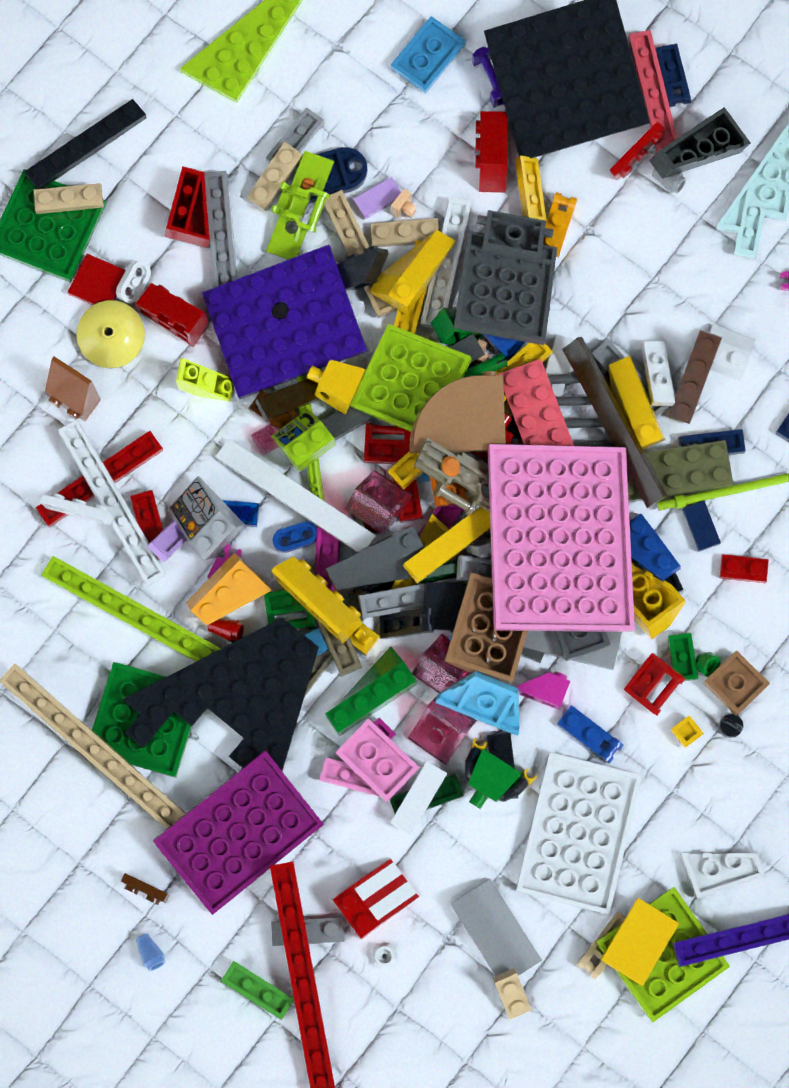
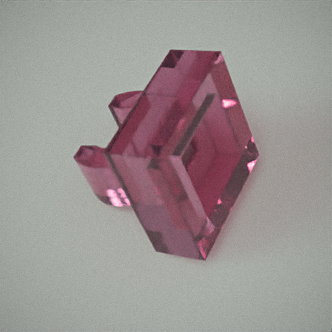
[251,424,278,456]

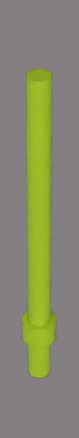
[656,473,789,511]

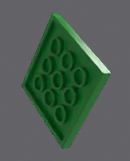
[0,169,107,283]
[92,662,192,778]

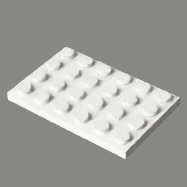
[516,752,642,915]

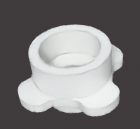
[372,944,397,969]

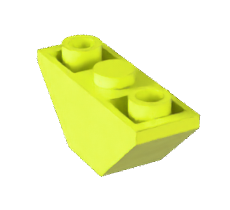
[176,358,234,402]

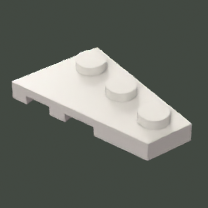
[680,853,765,899]

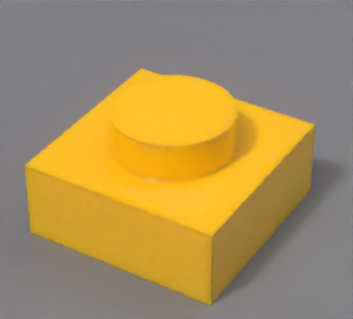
[670,715,704,749]

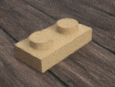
[492,968,531,1020]

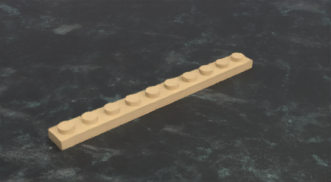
[0,663,186,829]

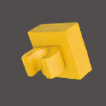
[350,623,380,656]

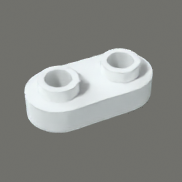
[116,261,151,303]

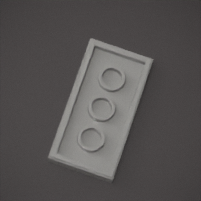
[523,631,622,671]

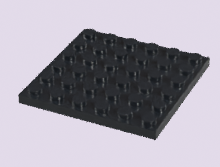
[484,0,650,159]

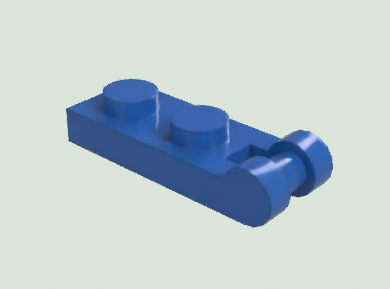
[557,705,624,764]

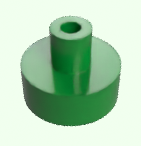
[696,652,721,677]

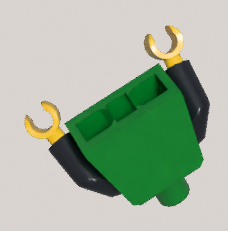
[465,738,537,810]

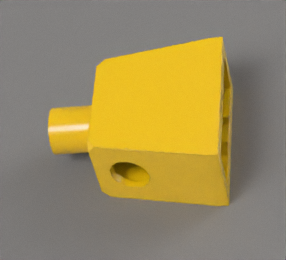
[307,360,365,415]

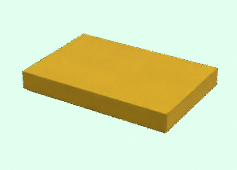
[600,898,679,986]

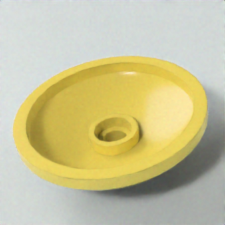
[77,300,145,369]

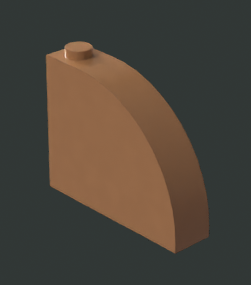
[409,371,506,453]

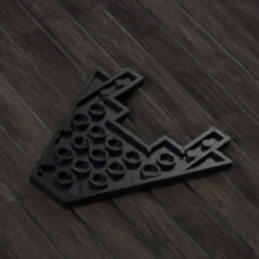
[123,617,319,772]

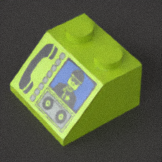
[271,409,336,472]

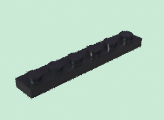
[24,99,147,189]

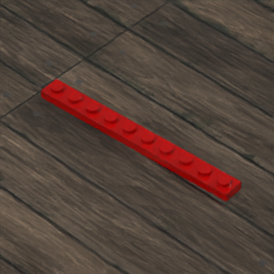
[270,861,335,1088]

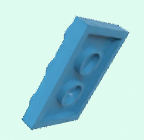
[390,16,466,94]

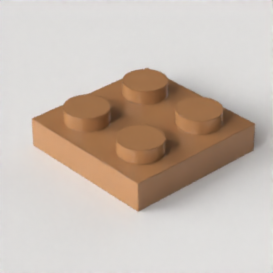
[703,650,770,717]

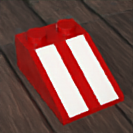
[333,859,419,940]

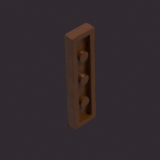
[668,330,722,424]

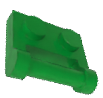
[264,590,316,629]

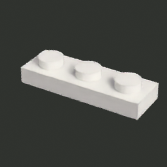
[40,493,113,526]

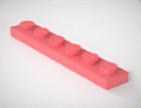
[628,30,677,153]

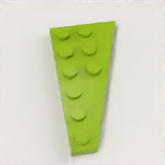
[180,0,303,103]

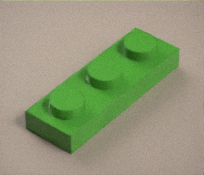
[221,961,294,1020]

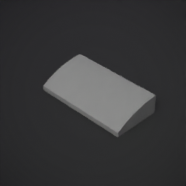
[450,879,542,976]

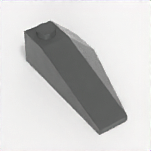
[325,526,424,590]

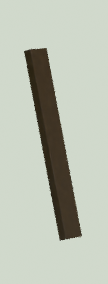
[562,337,667,508]

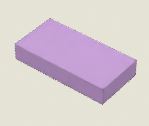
[353,177,401,219]
[147,519,187,562]

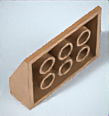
[445,572,528,685]

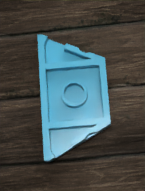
[435,671,520,736]

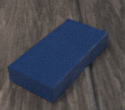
[682,501,721,552]

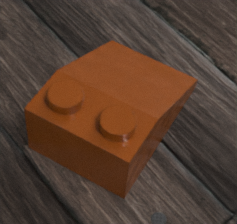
[45,356,101,422]

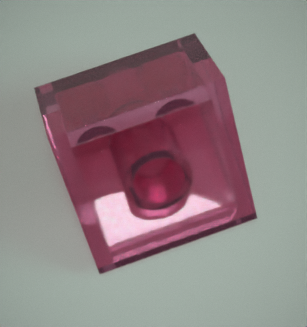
[345,470,412,534]
[408,693,477,765]

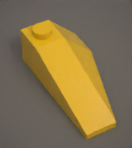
[369,230,456,316]
[609,356,666,450]
[631,562,686,640]

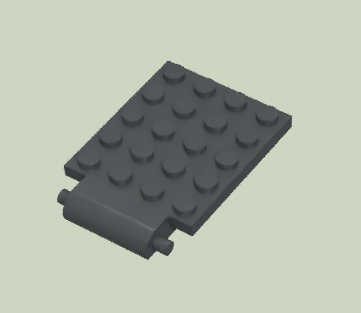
[453,210,557,345]

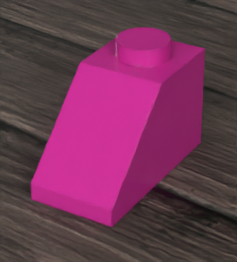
[517,671,571,710]

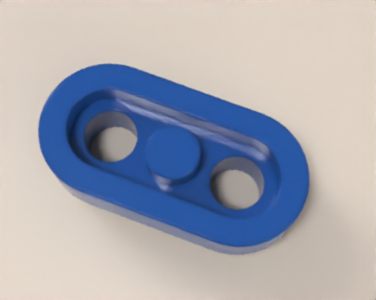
[272,522,317,553]

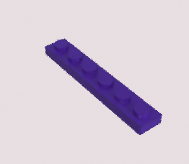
[672,914,789,967]

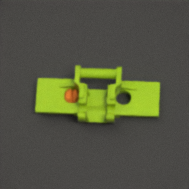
[266,151,334,260]

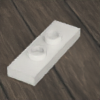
[641,341,675,406]

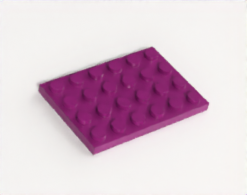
[152,750,324,915]

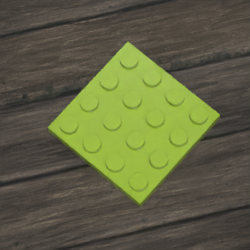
[350,324,472,432]
[596,887,730,1023]

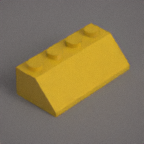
[271,556,362,644]

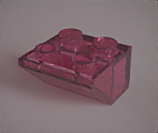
[412,633,471,693]

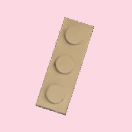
[247,141,303,211]
[34,183,104,214]
[371,218,439,247]

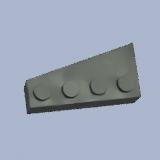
[649,107,751,179]

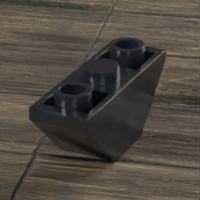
[336,246,389,290]

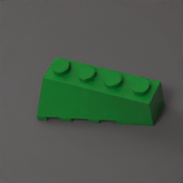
[325,646,417,736]

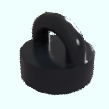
[719,714,744,738]

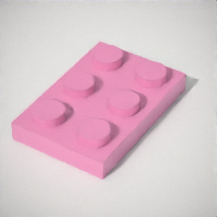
[335,718,420,803]

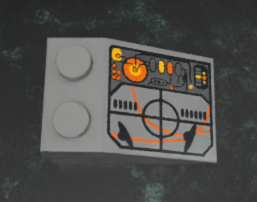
[168,476,246,560]

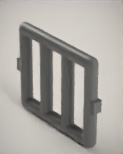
[547,371,614,447]

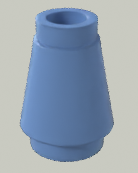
[136,933,166,971]

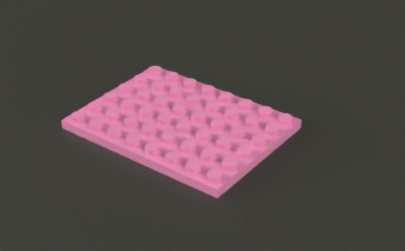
[488,444,635,632]

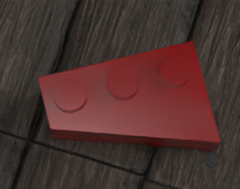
[475,111,507,193]
[164,166,210,248]
[135,283,209,347]

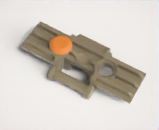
[414,438,490,515]

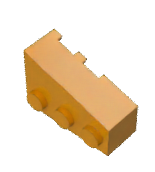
[186,552,272,625]

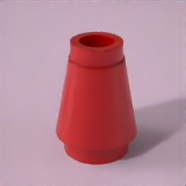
[208,619,244,643]

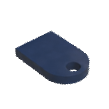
[297,147,368,204]

